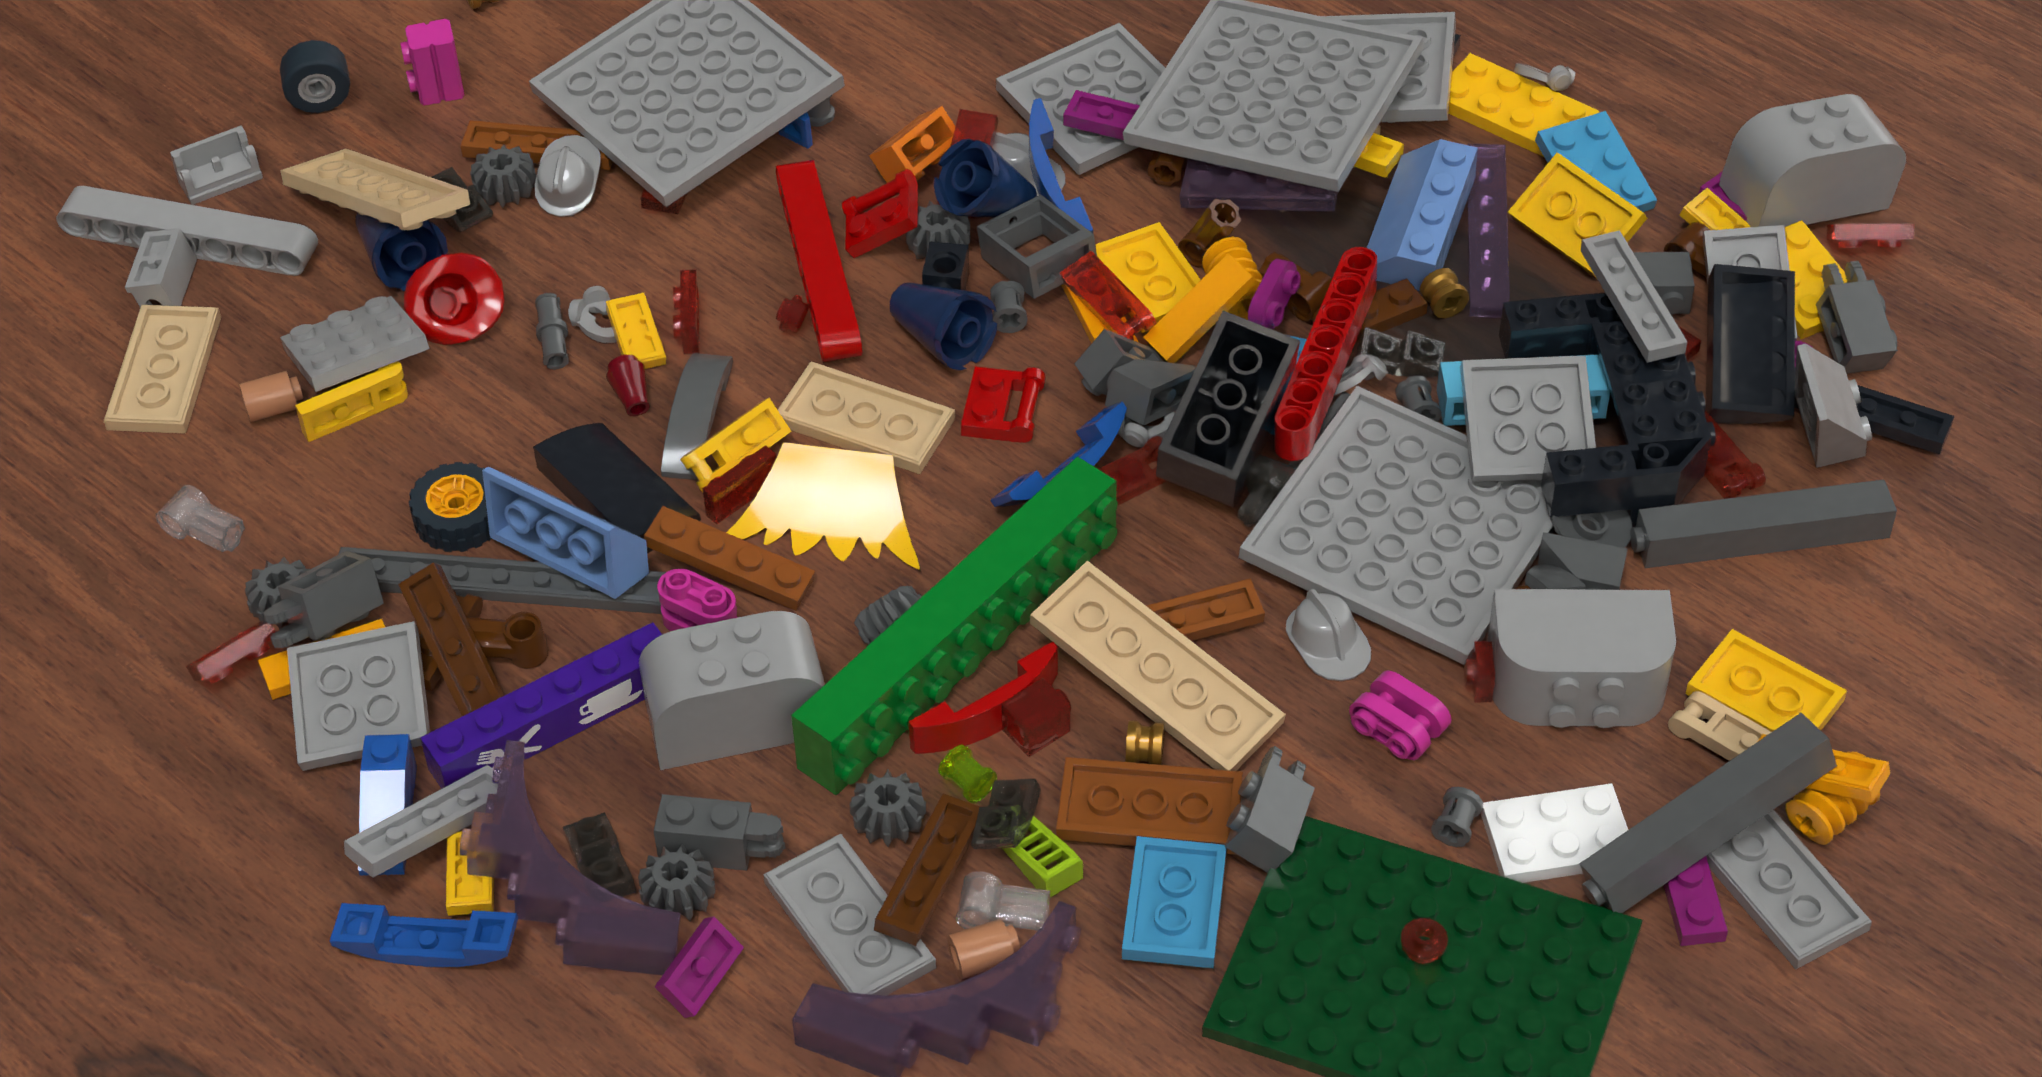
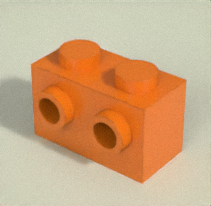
[869,106,963,183]

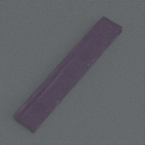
[1467,143,1510,318]

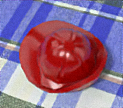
[404,253,504,345]

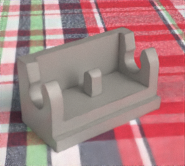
[170,125,263,205]
[125,228,197,308]

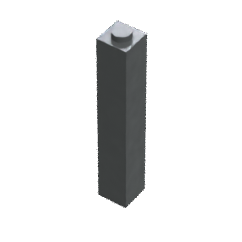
[1630,479,1897,568]
[1579,713,1837,913]

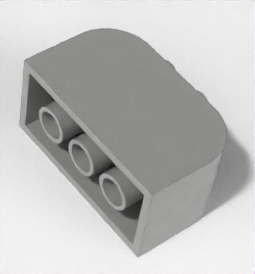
[1719,94,1906,227]
[1487,589,1676,728]
[639,611,825,770]

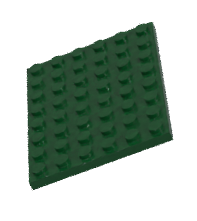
[1202,816,1643,1077]

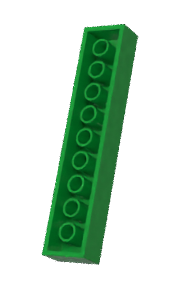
[791,456,1118,795]

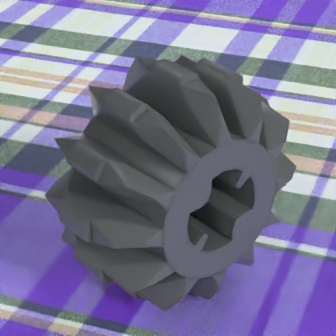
[470,144,536,208]
[906,200,971,259]
[245,557,310,629]
[854,586,921,645]
[850,769,926,847]
[638,844,716,924]

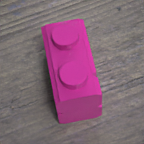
[400,19,465,106]

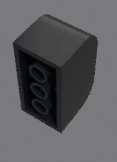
[1156,311,1300,508]

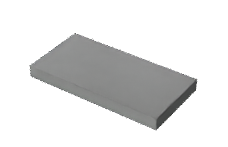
[1706,810,1872,969]
[763,834,936,1011]

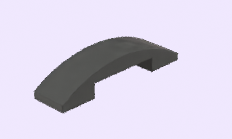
[661,353,733,480]

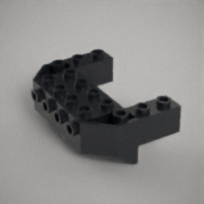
[1499,292,1716,527]

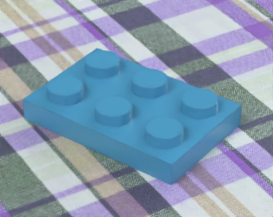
[1535,111,1657,212]
[1122,836,1227,969]

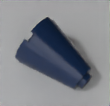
[934,139,1037,219]
[355,213,448,291]
[890,282,998,370]

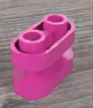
[657,569,738,631]
[1349,670,1452,760]

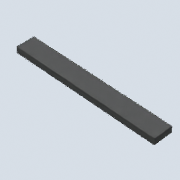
[338,547,666,614]

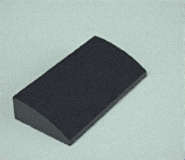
[1706,264,1795,424]
[533,423,701,554]

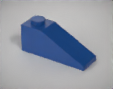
[358,734,417,876]

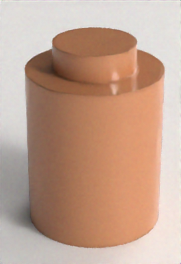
[239,371,303,423]
[947,918,1020,979]

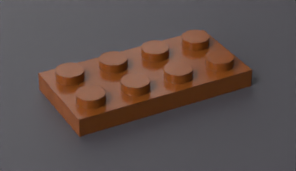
[1056,757,1243,855]

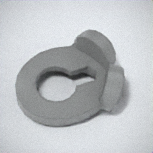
[1513,63,1576,91]
[568,286,617,343]
[1334,355,1388,395]
[1118,412,1175,447]

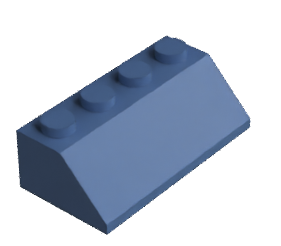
[1367,139,1478,291]
[482,467,649,599]

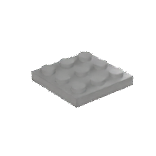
[280,296,429,392]
[1460,356,1596,482]
[287,621,430,771]

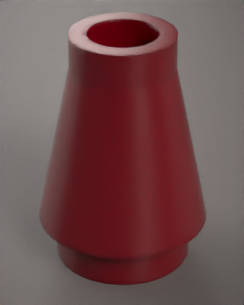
[606,355,650,416]

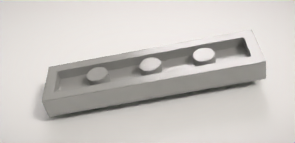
[1581,230,1687,363]
[344,765,516,877]

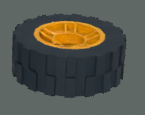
[409,462,492,552]

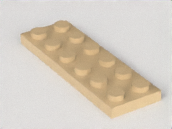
[280,149,470,230]
[1030,561,1286,771]

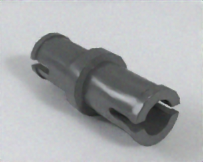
[535,293,569,370]

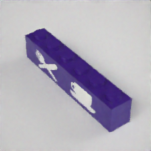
[420,622,662,789]

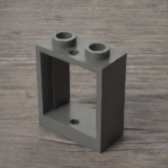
[977,195,1098,299]

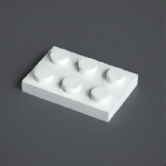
[1480,783,1628,883]

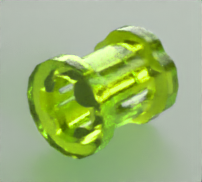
[938,745,997,803]

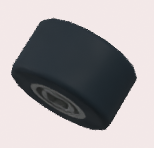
[280,40,350,113]

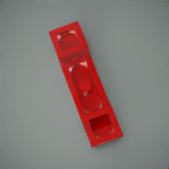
[908,641,1058,754]

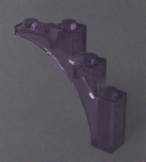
[460,740,681,975]
[792,901,1081,1077]

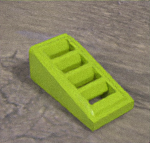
[994,814,1083,900]

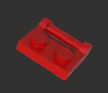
[842,169,918,259]
[961,366,1046,443]

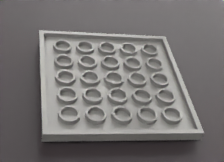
[529,0,845,207]
[1123,0,1423,192]
[1239,386,1555,666]

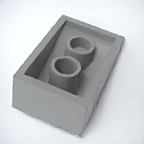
[1795,344,1872,468]

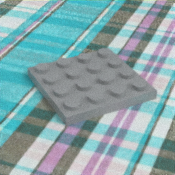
[1322,12,1456,123]
[996,23,1165,175]

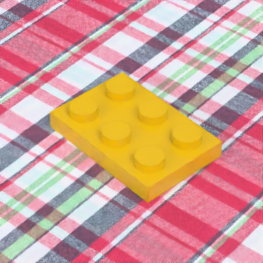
[1508,152,1648,279]
[1785,220,1847,340]
[1095,222,1201,333]
[1685,629,1847,732]

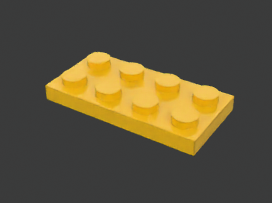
[1448,53,1600,158]

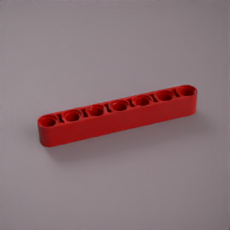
[775,160,863,363]
[1275,247,1377,461]

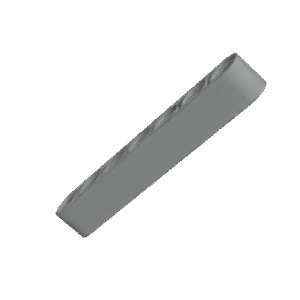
[56,186,318,276]

